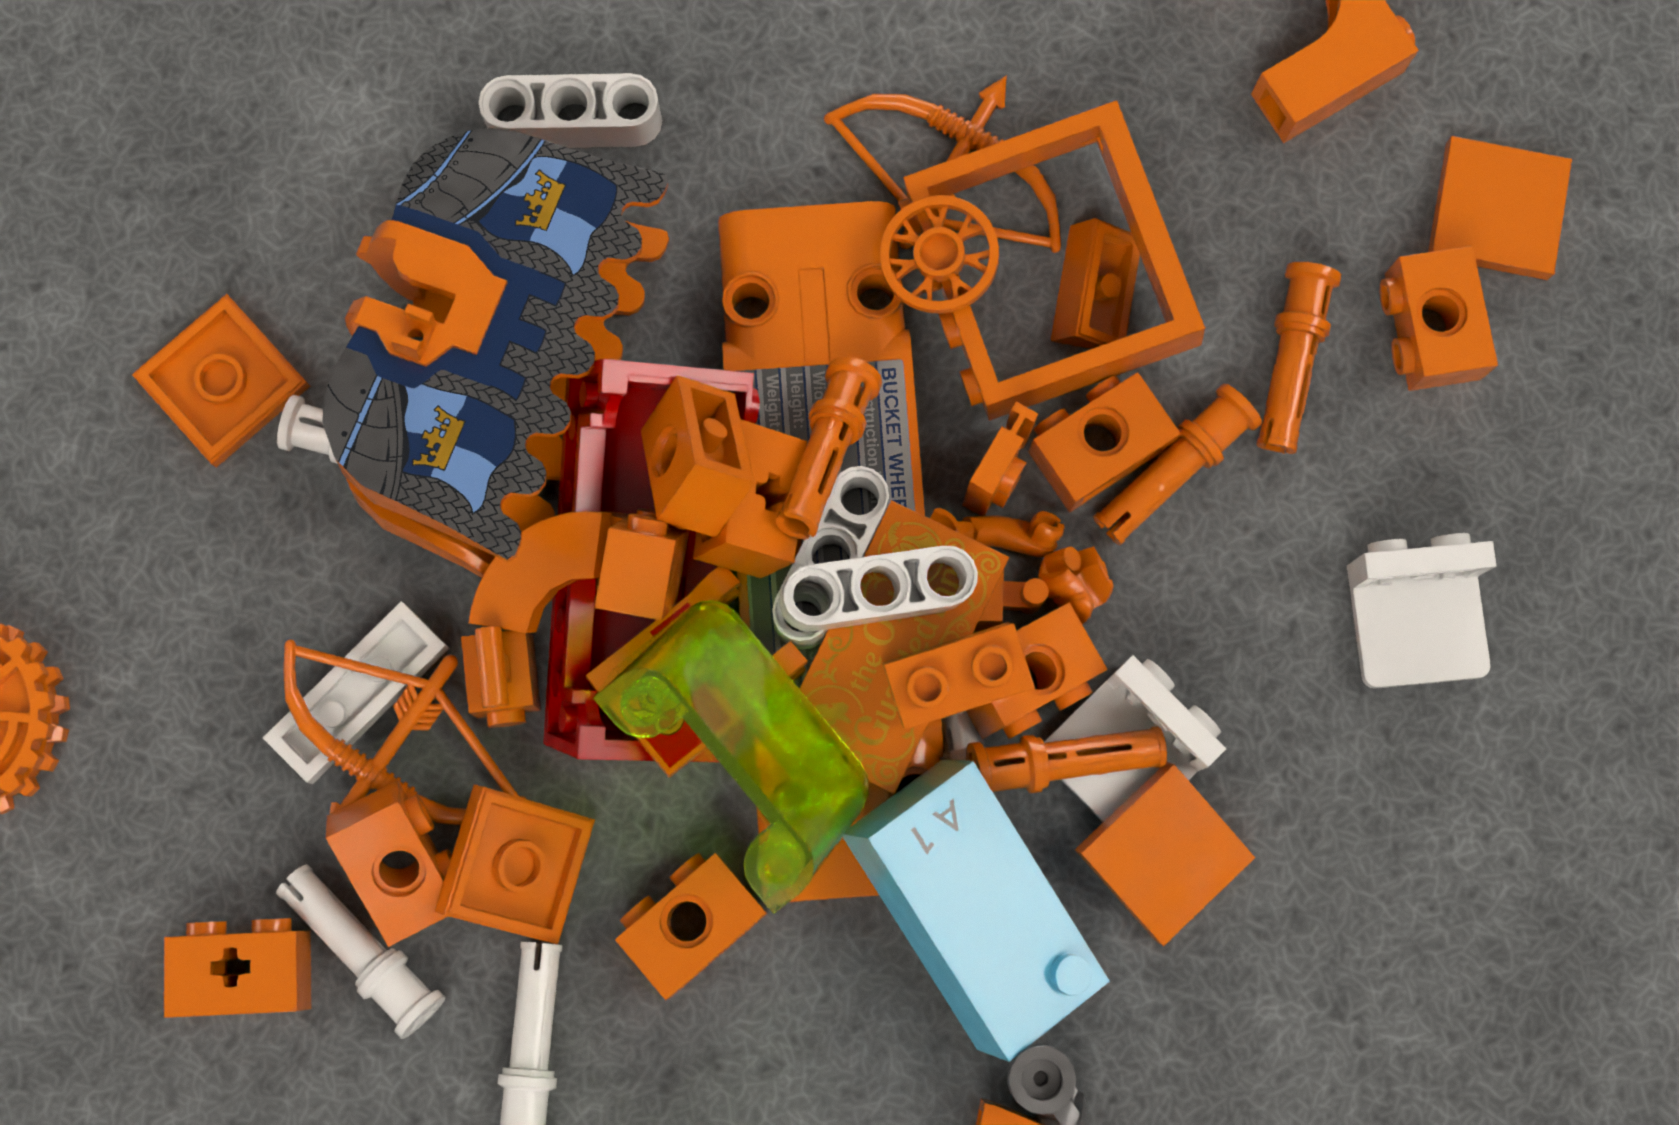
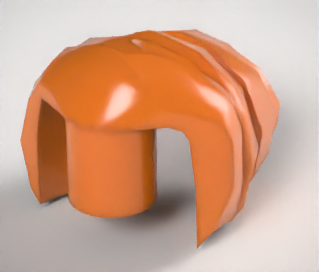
[1038,546,1114,625]

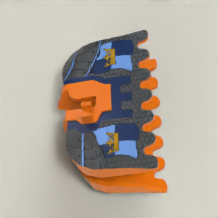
[322,128,669,578]

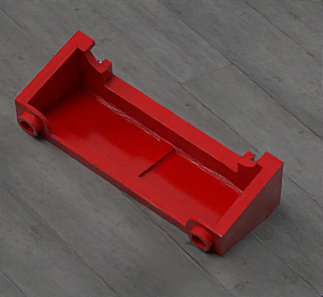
[543,359,760,763]

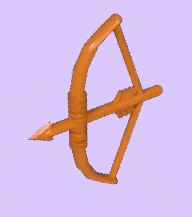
[824,75,1061,253]
[283,639,527,825]

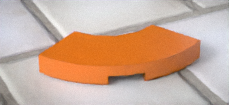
[468,511,612,633]

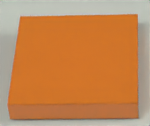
[1428,136,1572,280]
[132,294,311,468]
[1074,762,1255,947]
[435,784,595,944]

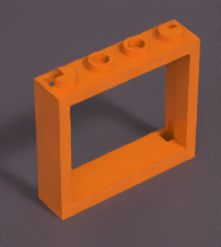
[898,100,1205,421]

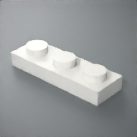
[263,601,450,784]

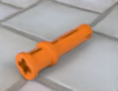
[1256,262,1342,454]
[776,357,882,540]
[1093,383,1262,546]
[966,726,1167,794]

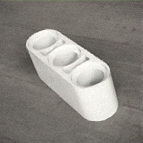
[478,73,662,148]
[772,466,889,650]
[779,546,978,632]

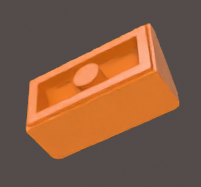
[1051,218,1140,349]

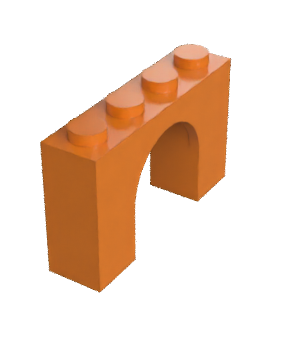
[1251,0,1419,143]

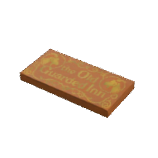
[777,500,1010,794]

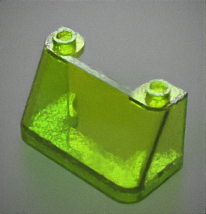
[593,600,869,914]

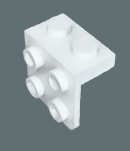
[1347,533,1496,688]
[1044,655,1226,822]

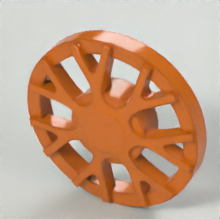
[880,195,999,314]

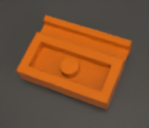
[962,401,1039,516]

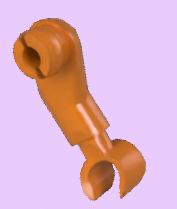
[930,508,1065,558]

